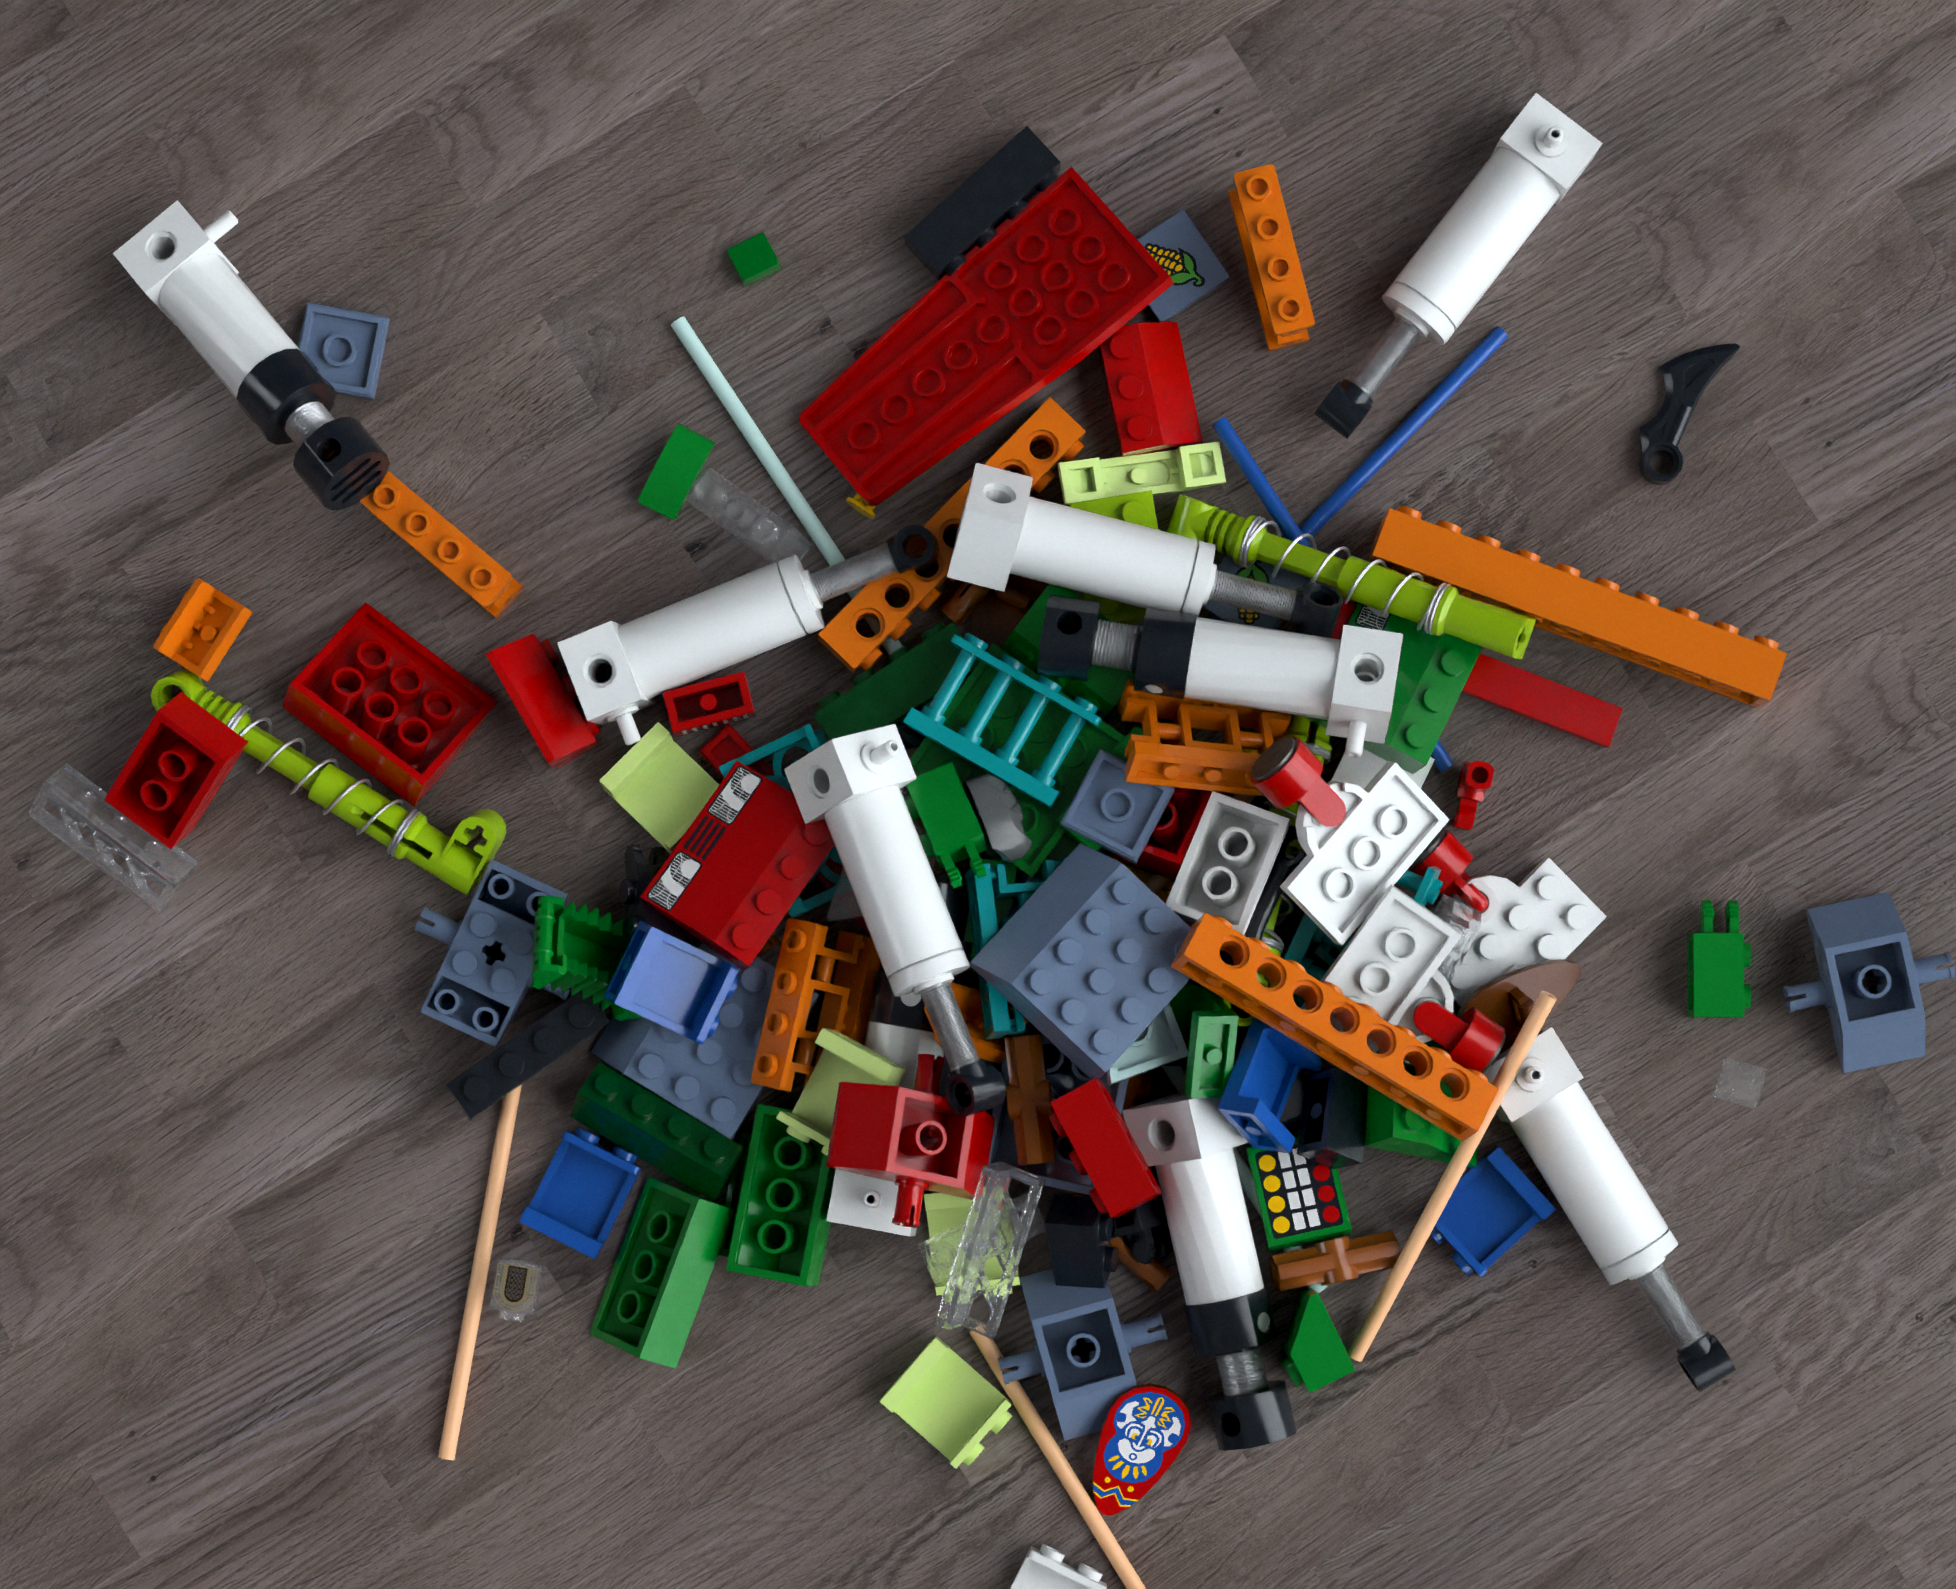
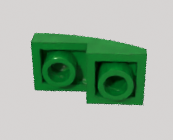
[637,423,716,521]

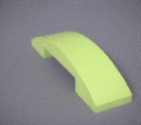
[1057,441,1226,505]

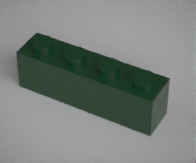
[813,622,980,740]
[570,1062,743,1201]

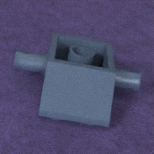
[414,859,571,1047]
[1783,892,1955,1073]
[998,1268,1168,1441]

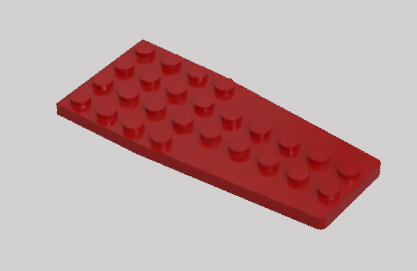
[799,166,1174,506]

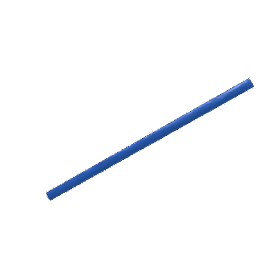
[1210,326,1509,621]
[1212,416,1454,773]

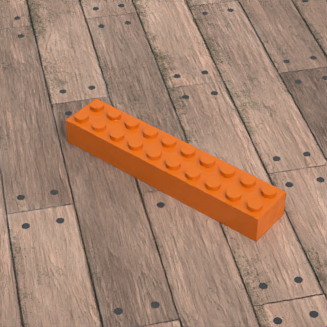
[1367,505,1787,708]

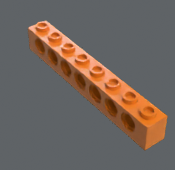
[818,397,1086,674]
[1170,912,1499,1142]

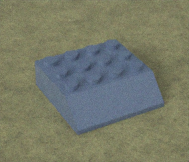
[969,843,1191,1080]
[591,936,821,1139]

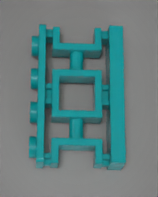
[965,858,1066,1039]

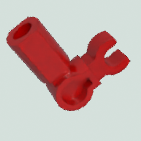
[1453,761,1495,831]

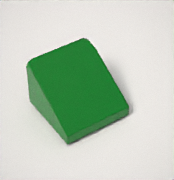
[726,232,782,287]

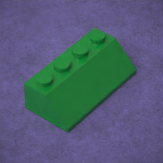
[726,1104,836,1287]
[589,1176,735,1369]

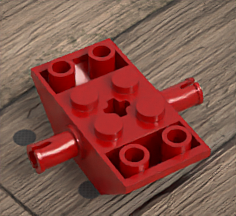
[826,1054,995,1228]

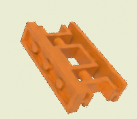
[1228,164,1315,352]
[360,471,524,619]
[1118,680,1290,797]
[750,918,881,1092]

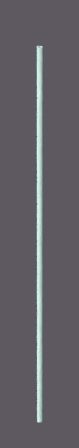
[670,316,1328,1293]

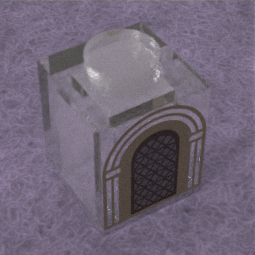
[490,1257,544,1322]

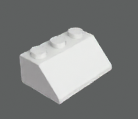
[1166,791,1291,935]

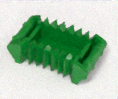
[531,896,645,1021]

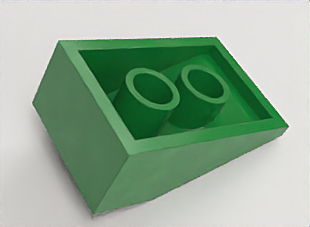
[1365,1060,1477,1168]

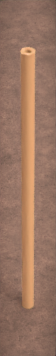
[1347,990,1557,1362]
[438,1085,522,1460]
[969,1324,1146,1589]

